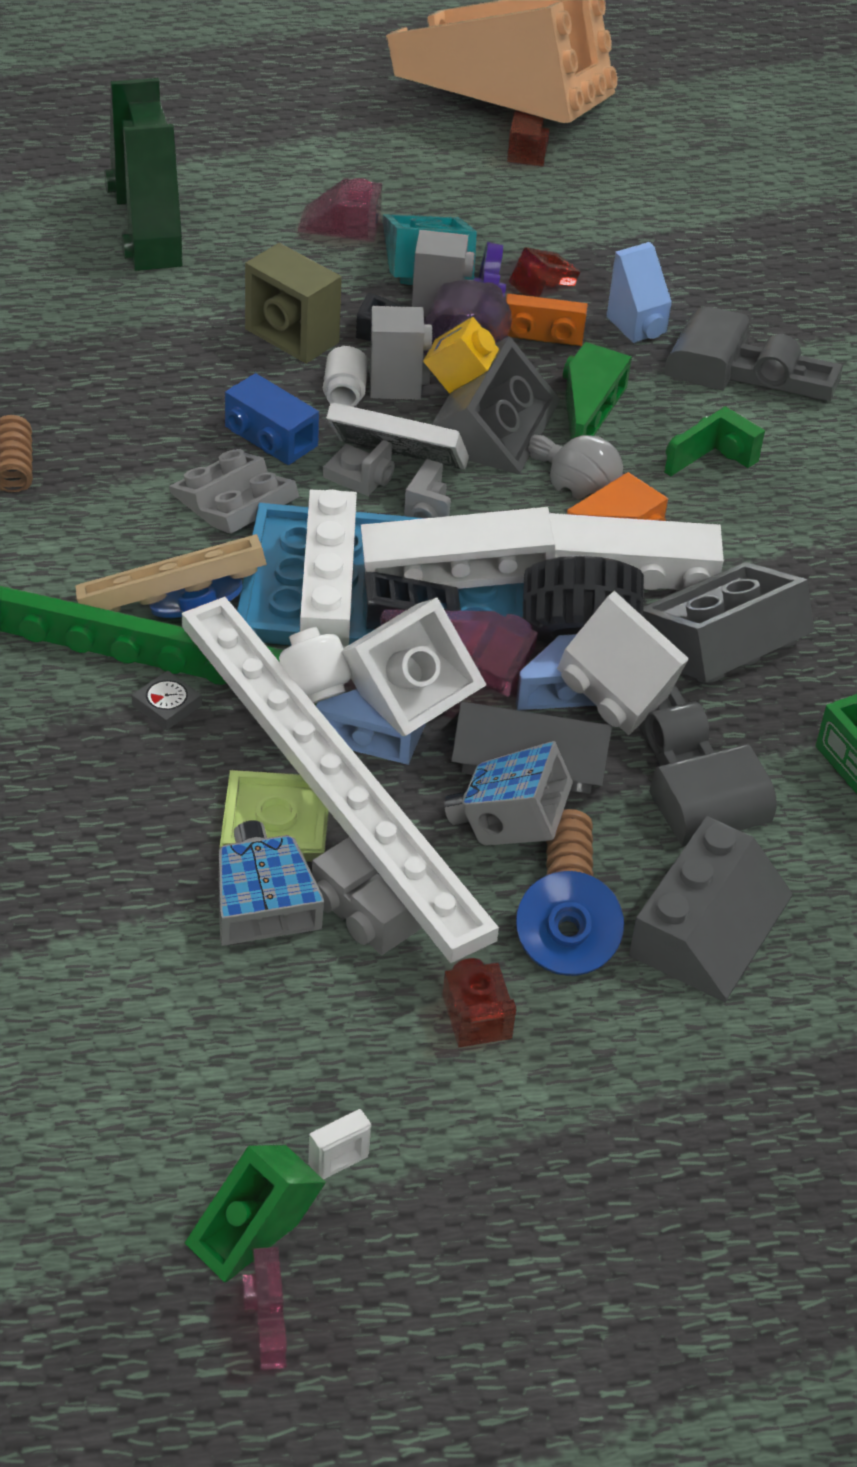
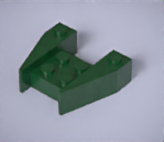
[104,78,183,271]

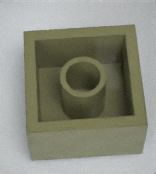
[245,242,342,364]

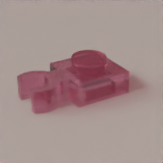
[242,1247,287,1370]

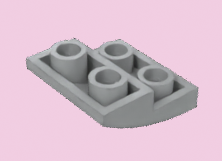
[169,449,299,534]

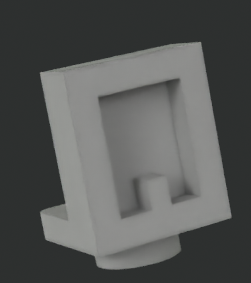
[323,440,395,496]
[404,459,451,518]

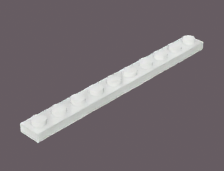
[182,597,499,963]

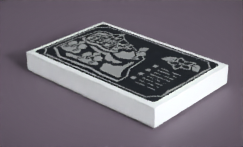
[326,402,469,470]

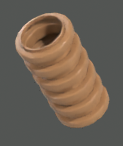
[0,415,33,492]
[546,809,594,877]

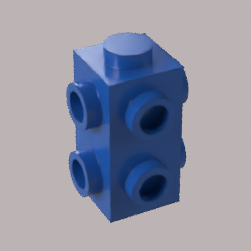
[225,373,319,465]

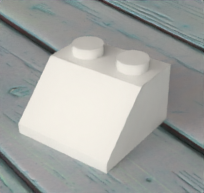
[557,591,689,735]
[342,598,486,736]

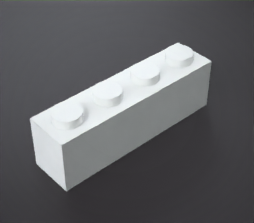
[300,490,357,648]
[361,507,555,589]
[549,513,724,590]

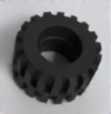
[522,556,644,644]

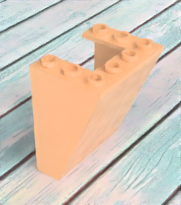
[387,0,617,123]

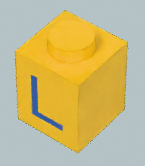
[423,317,499,394]

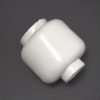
[279,627,352,704]

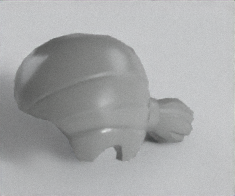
[528,435,623,499]

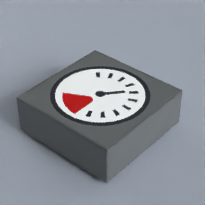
[132,670,202,731]

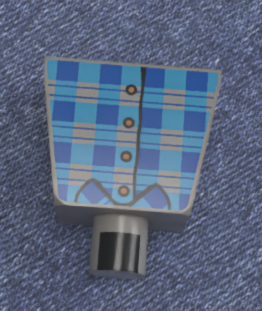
[445,741,573,846]
[218,820,324,946]

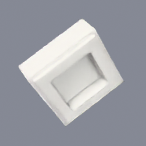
[308,1109,371,1179]

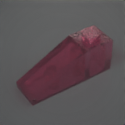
[380,610,538,697]

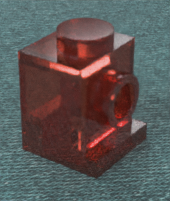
[507,110,550,167]
[442,958,517,1048]

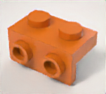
[501,293,588,346]

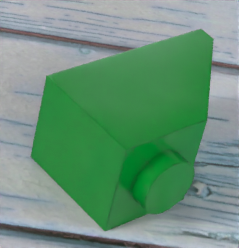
[184,1145,326,1282]

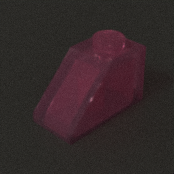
[298,178,383,242]

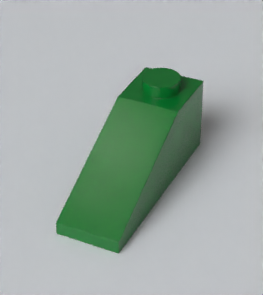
[563,342,632,440]

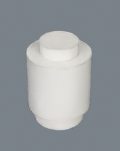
[323,346,368,407]

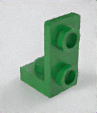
[664,406,765,477]

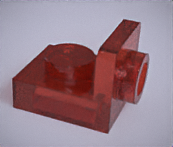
[509,247,581,297]

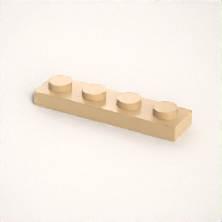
[75,534,267,612]

